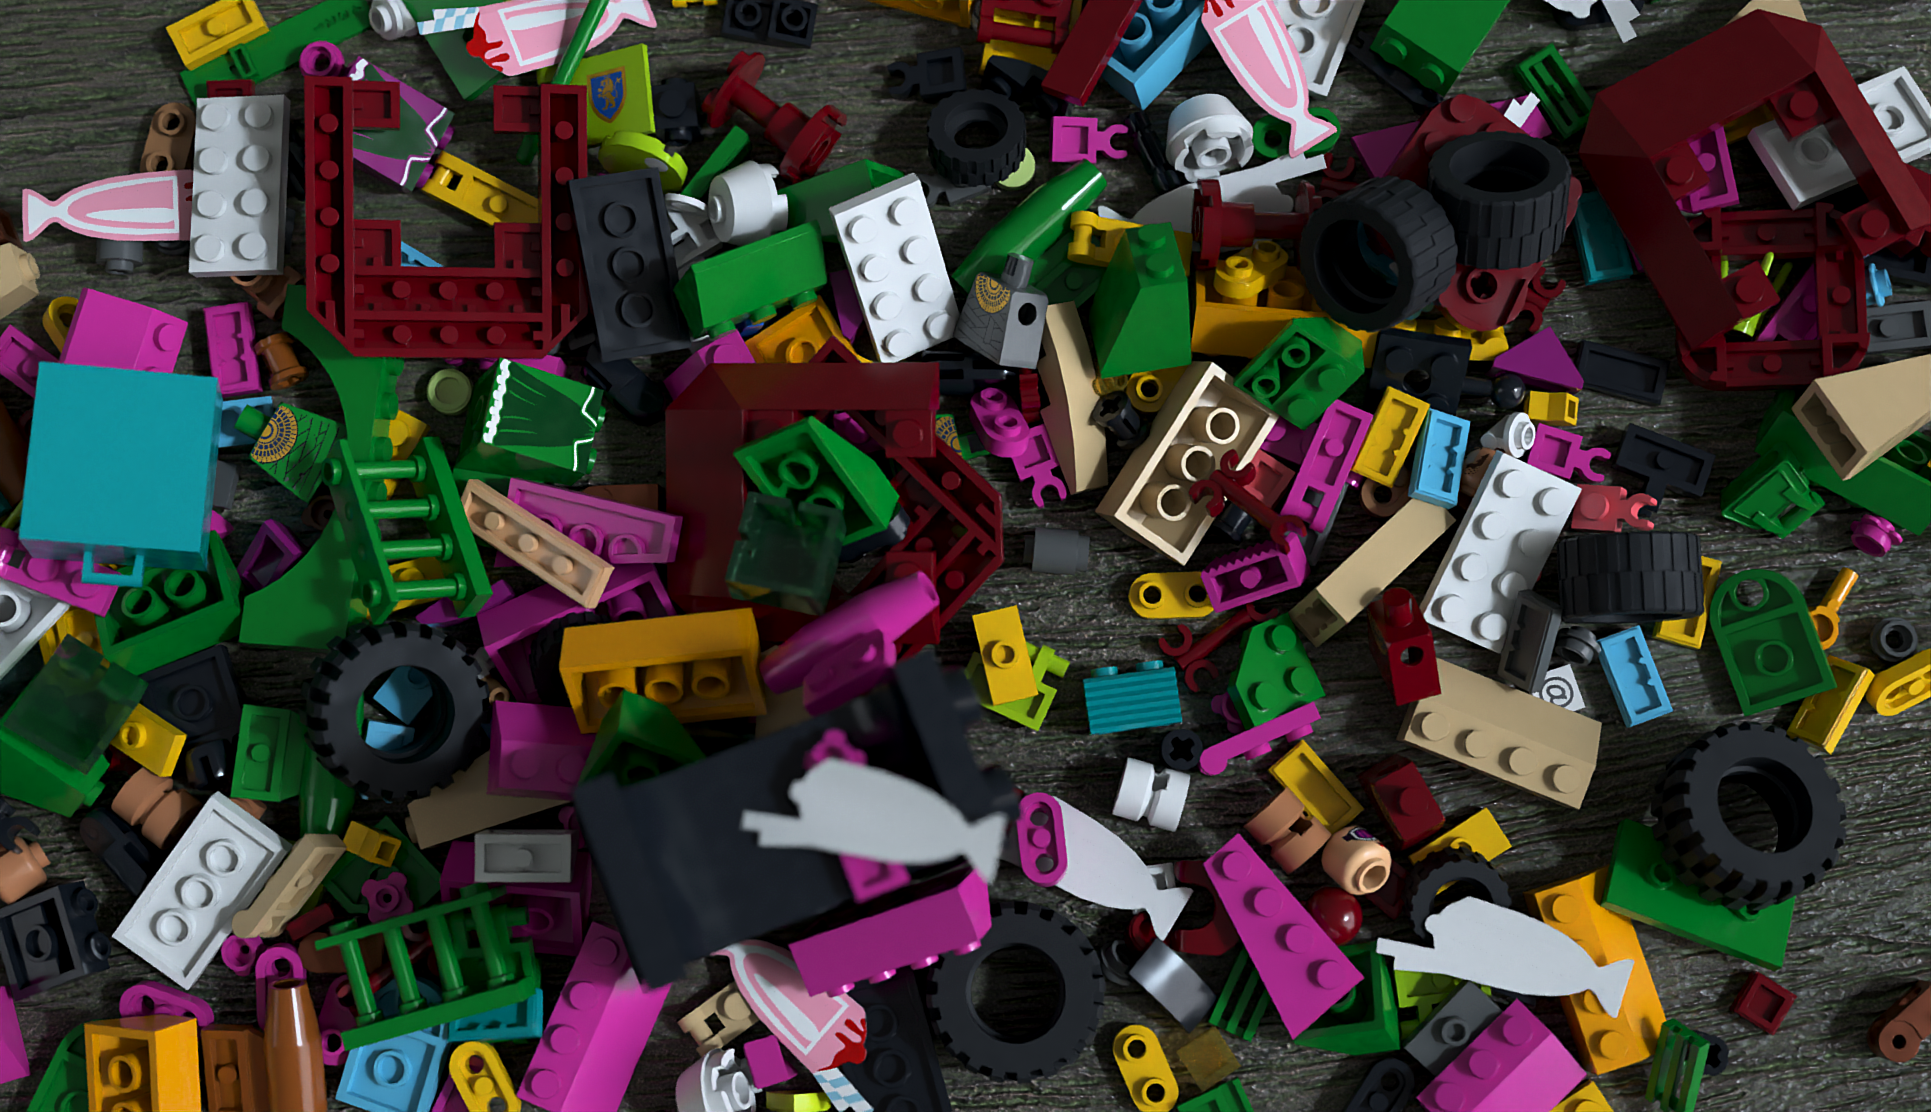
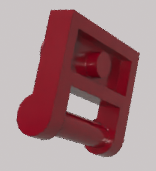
[976,0,1072,55]

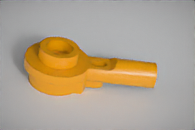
[1808,567,1859,650]

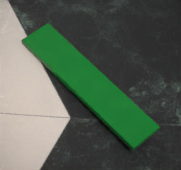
[180,0,372,108]

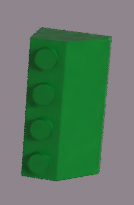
[1754,389,1931,536]

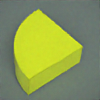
[766,1090,831,1112]

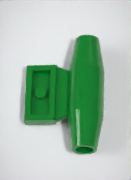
[950,158,1107,308]
[230,691,365,840]

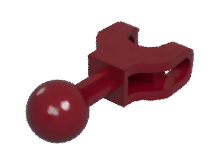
[1169,860,1362,956]

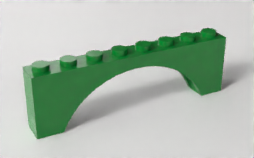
[239,284,404,654]

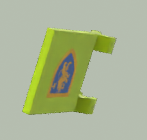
[536,43,655,149]

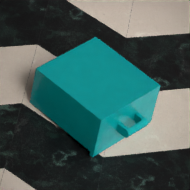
[19,361,223,588]

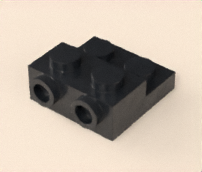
[0,881,111,1002]

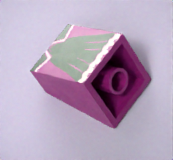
[304,56,455,193]

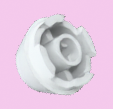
[1166,94,1254,182]
[708,160,788,247]
[676,1048,762,1112]

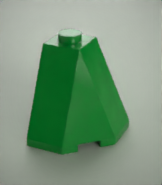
[777,159,906,247]
[0,671,110,818]

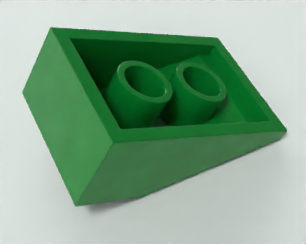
[733,416,899,559]

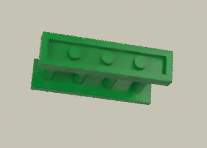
[321,437,493,625]
[314,882,536,1051]

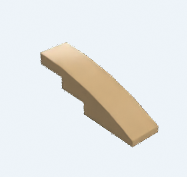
[1037,301,1108,495]

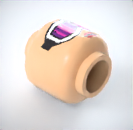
[1321,826,1391,895]

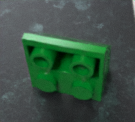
[1233,317,1365,431]

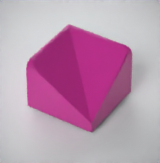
[743,1034,798,1089]

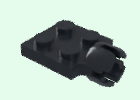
[135,644,245,791]

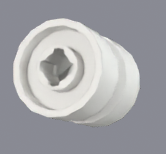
[1112,757,1190,832]

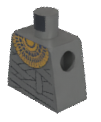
[953,253,1048,369]

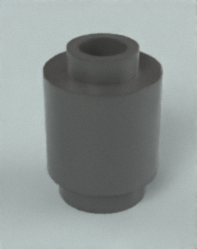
[96,237,143,275]
[1023,527,1090,576]

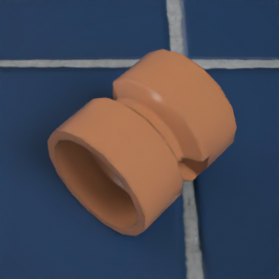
[111,767,203,850]
[1243,786,1331,875]

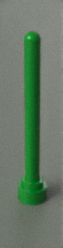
[516,0,615,166]

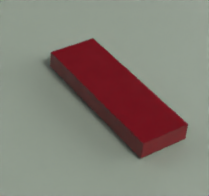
[1041,0,1143,107]

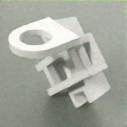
[664,193,723,280]

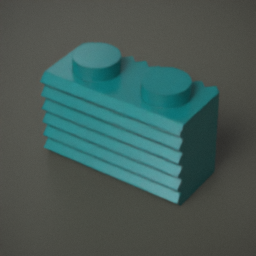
[1082,660,1182,736]

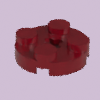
[1433,263,1528,333]

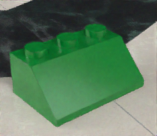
[673,219,828,341]
[94,530,248,680]

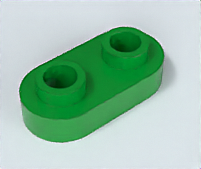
[1252,107,1340,162]

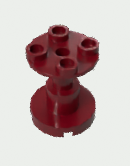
[701,51,847,186]
[1191,179,1323,271]

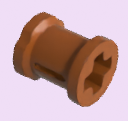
[254,332,309,390]

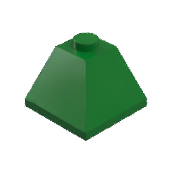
[578,689,706,788]
[1293,941,1400,1055]

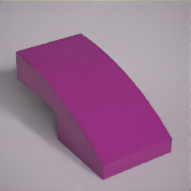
[415,579,518,628]

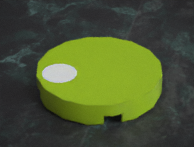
[598,130,688,195]

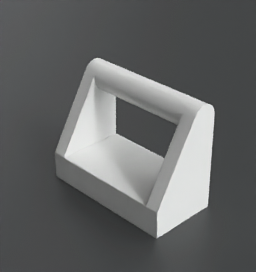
[475,829,579,882]

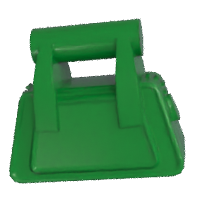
[1720,441,1825,539]

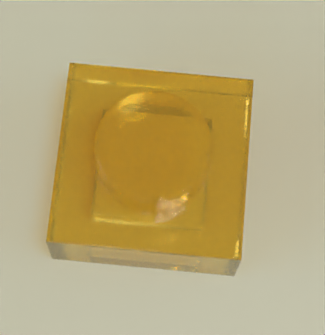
[1176,1025,1241,1092]

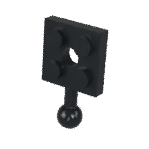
[1362,328,1525,416]

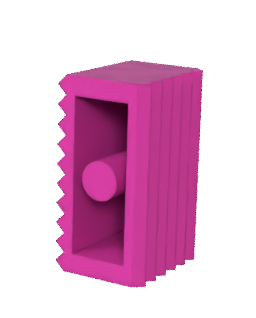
[1201,531,1311,613]

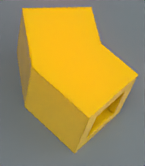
[1523,391,1579,426]
[343,821,402,868]

